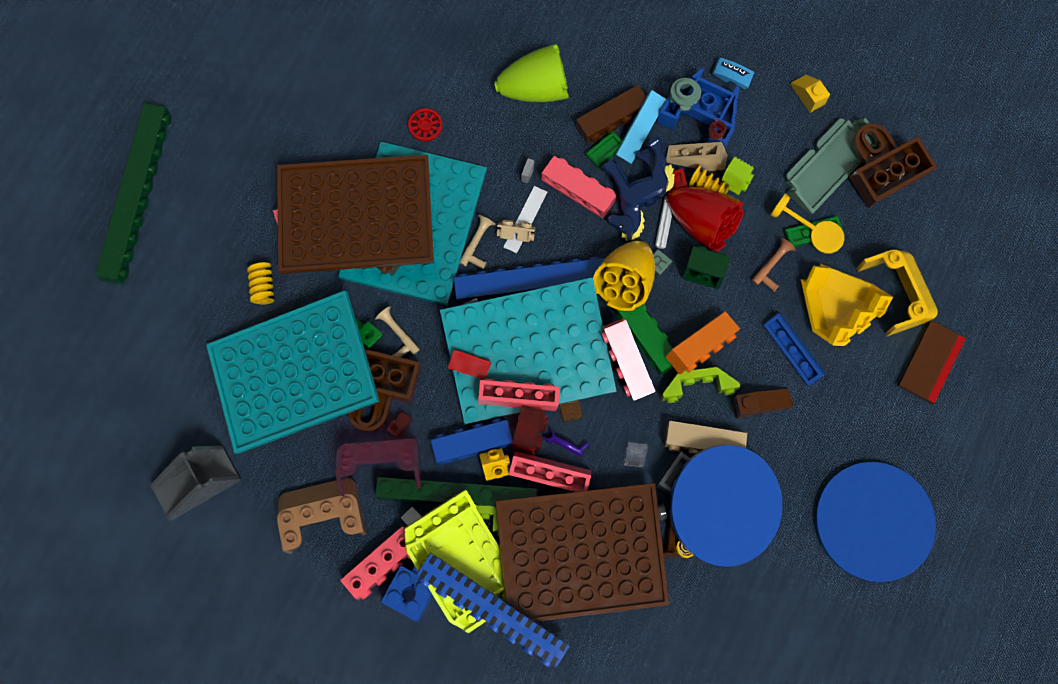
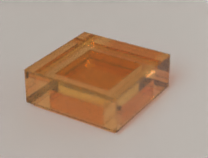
[559,400,583,422]

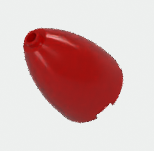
[667,187,744,252]

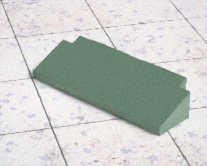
[785,118,878,214]

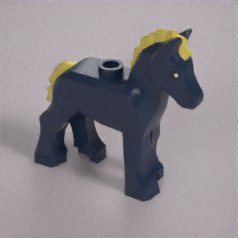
[602,137,675,243]

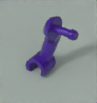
[543,430,589,456]

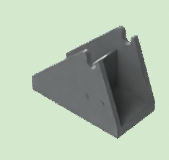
[150,446,241,521]

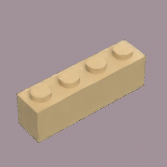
[664,421,748,455]

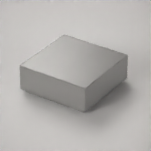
[521,158,535,183]

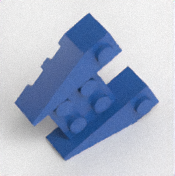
[657,68,740,148]

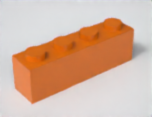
[666,311,740,375]

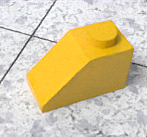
[790,75,830,113]

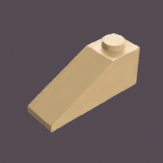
[666,142,728,171]

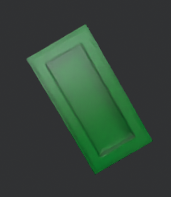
[586,131,622,168]

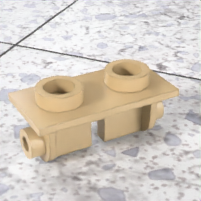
[497,220,536,242]

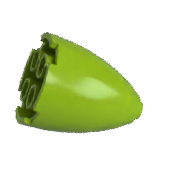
[495,44,569,102]

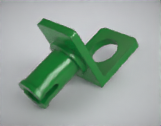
[356,319,382,348]

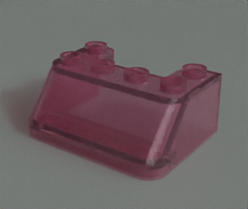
[336,438,421,496]

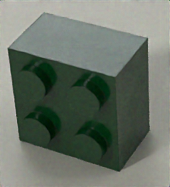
[682,246,730,290]

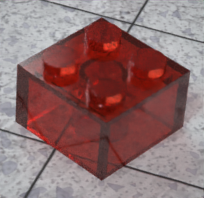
[512,405,548,455]

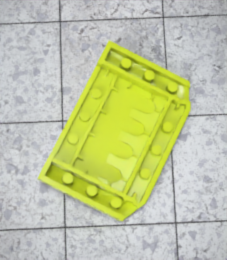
[404,490,506,633]

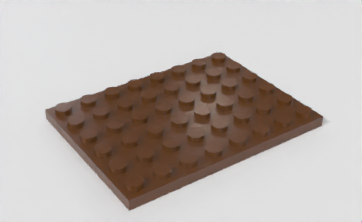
[277,155,434,274]
[495,483,669,622]

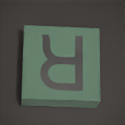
[653,250,672,276]

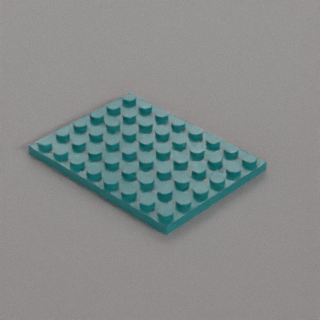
[338,142,487,306]
[440,277,616,424]
[206,291,380,454]

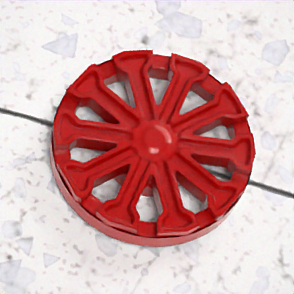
[408,108,443,142]

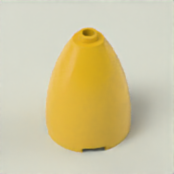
[593,241,655,311]

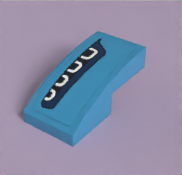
[712,58,754,90]

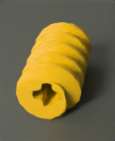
[689,165,731,194]
[247,262,275,305]

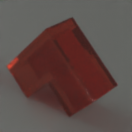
[386,412,412,441]

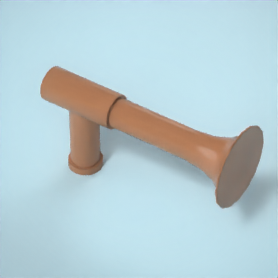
[751,238,796,292]

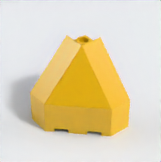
[801,263,893,346]

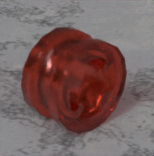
[709,120,727,140]

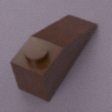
[732,389,793,419]

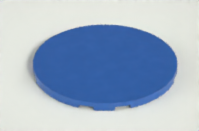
[670,445,782,567]
[815,462,936,582]

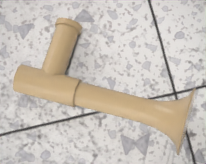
[459,215,495,269]
[375,306,420,358]

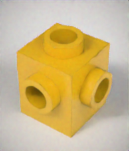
[479,448,511,481]

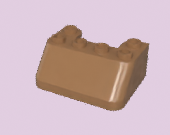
[277,478,367,554]

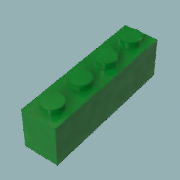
[616,304,675,376]

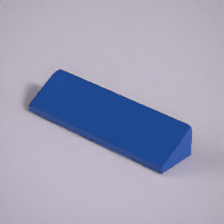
[763,313,826,386]

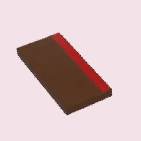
[898,320,966,405]

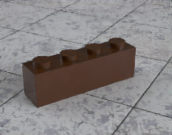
[576,85,646,144]

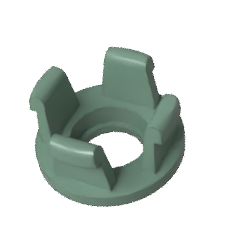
[670,78,701,111]

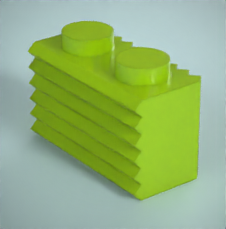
[720,157,754,195]

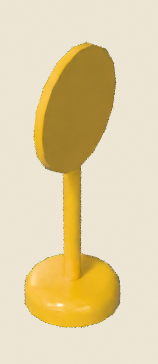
[770,193,844,254]

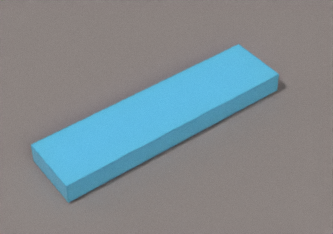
[615,90,667,164]

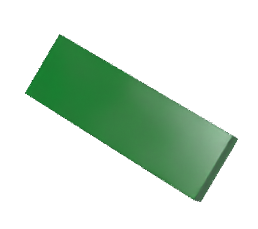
[784,216,844,247]

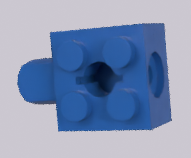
[381,565,433,622]

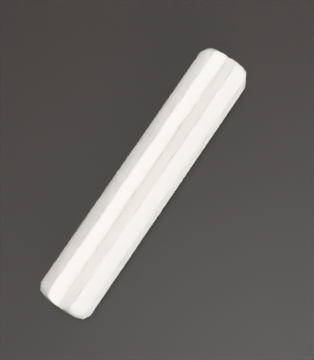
[655,196,672,249]

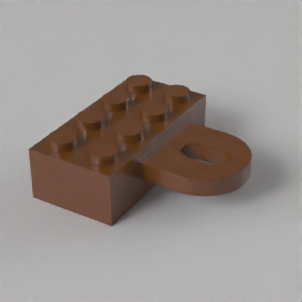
[849,124,938,208]
[348,349,422,432]

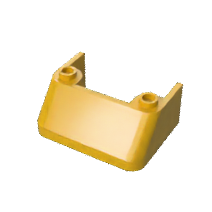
[856,250,938,337]

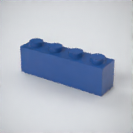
[431,419,513,466]

